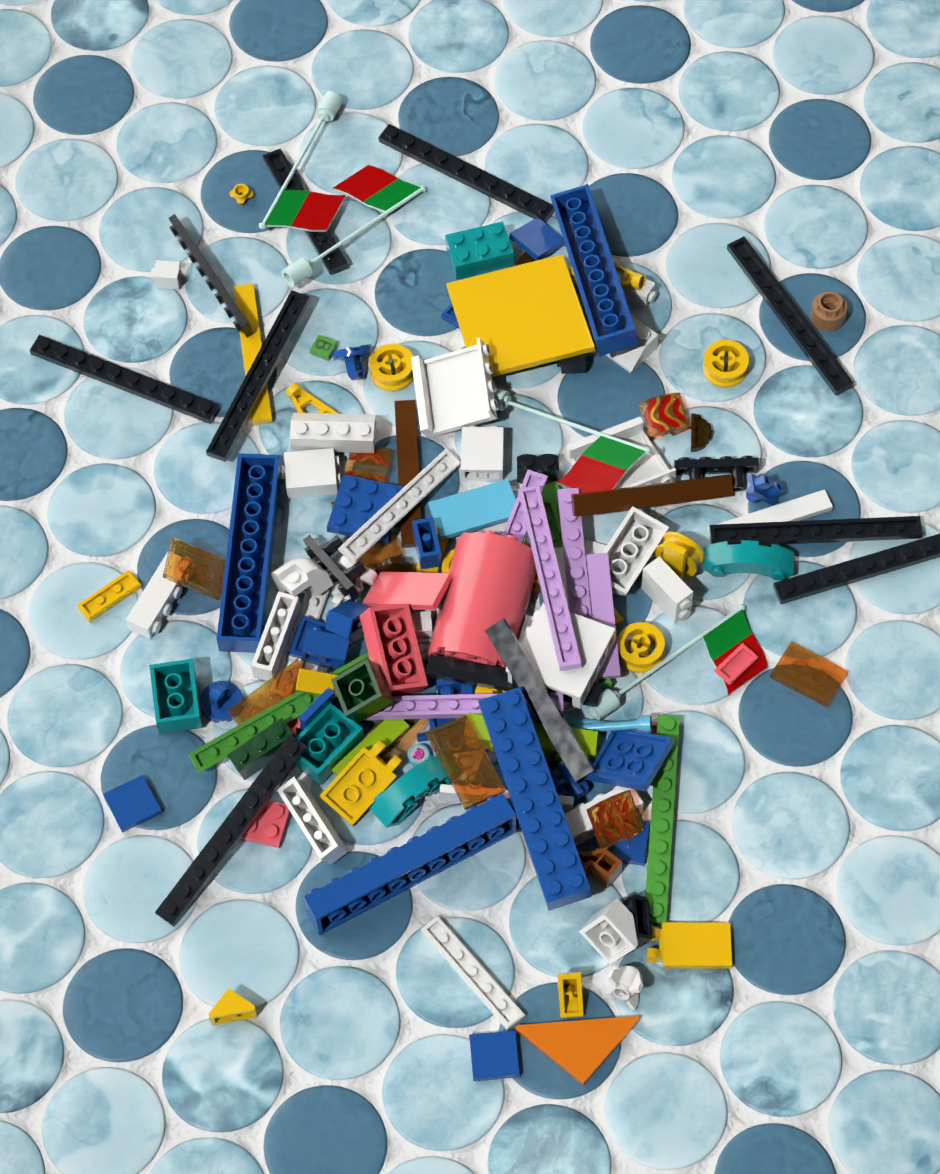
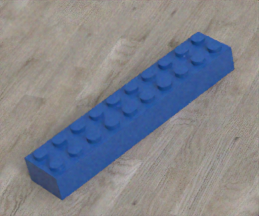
[550,184,639,356]
[216,453,282,653]
[478,687,592,911]
[304,793,516,936]

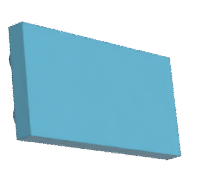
[428,479,516,541]

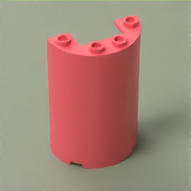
[426,530,537,668]

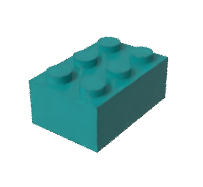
[445,221,514,280]
[149,659,202,734]
[296,703,364,785]

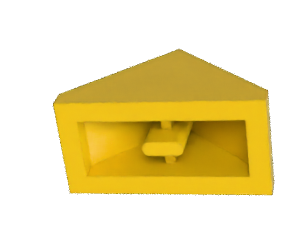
[557,972,584,1018]
[209,988,257,1025]

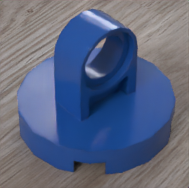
[332,344,373,380]
[199,681,243,723]

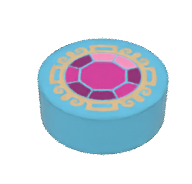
[407,744,430,766]

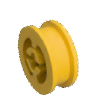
[703,339,749,388]
[369,344,414,391]
[654,532,705,577]
[617,622,665,673]

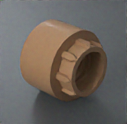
[811,292,847,332]

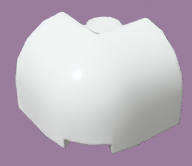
[272,557,333,597]

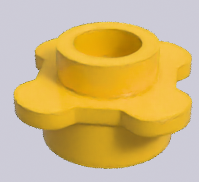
[230,184,253,204]

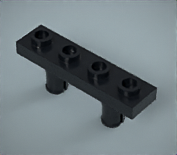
[673,456,759,492]
[303,535,367,602]

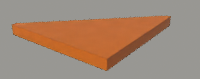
[515,1016,640,1086]

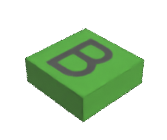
[310,335,337,361]

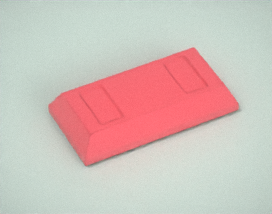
[714,643,759,685]

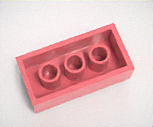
[359,603,428,696]

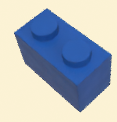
[412,517,442,570]
[326,599,369,639]
[301,628,350,668]

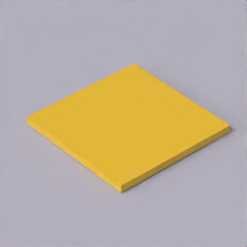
[446,254,595,377]

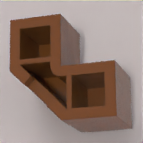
[578,848,623,888]

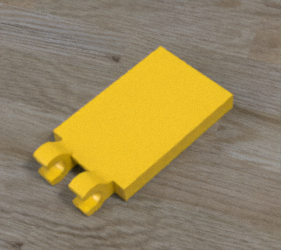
[319,740,402,826]
[646,922,732,969]

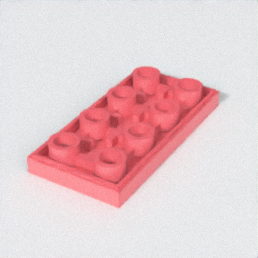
[362,572,453,610]

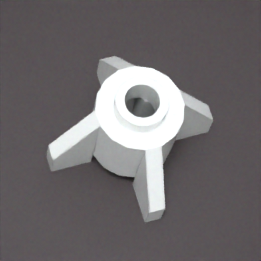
[603,966,643,1010]

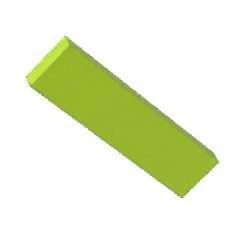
[332,719,410,776]

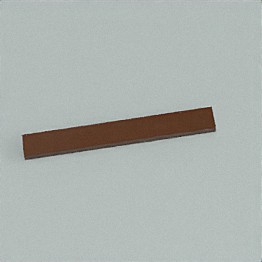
[394,400,421,548]
[571,474,733,516]

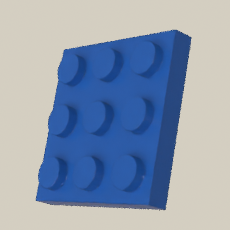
[327,474,404,544]
[586,730,674,791]

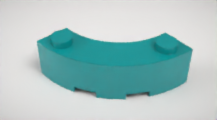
[703,540,794,581]
[370,754,459,828]

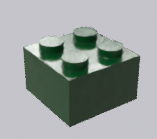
[331,658,394,723]

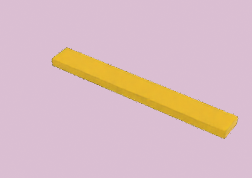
[233,283,272,425]

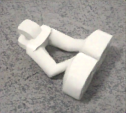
[332,556,378,607]

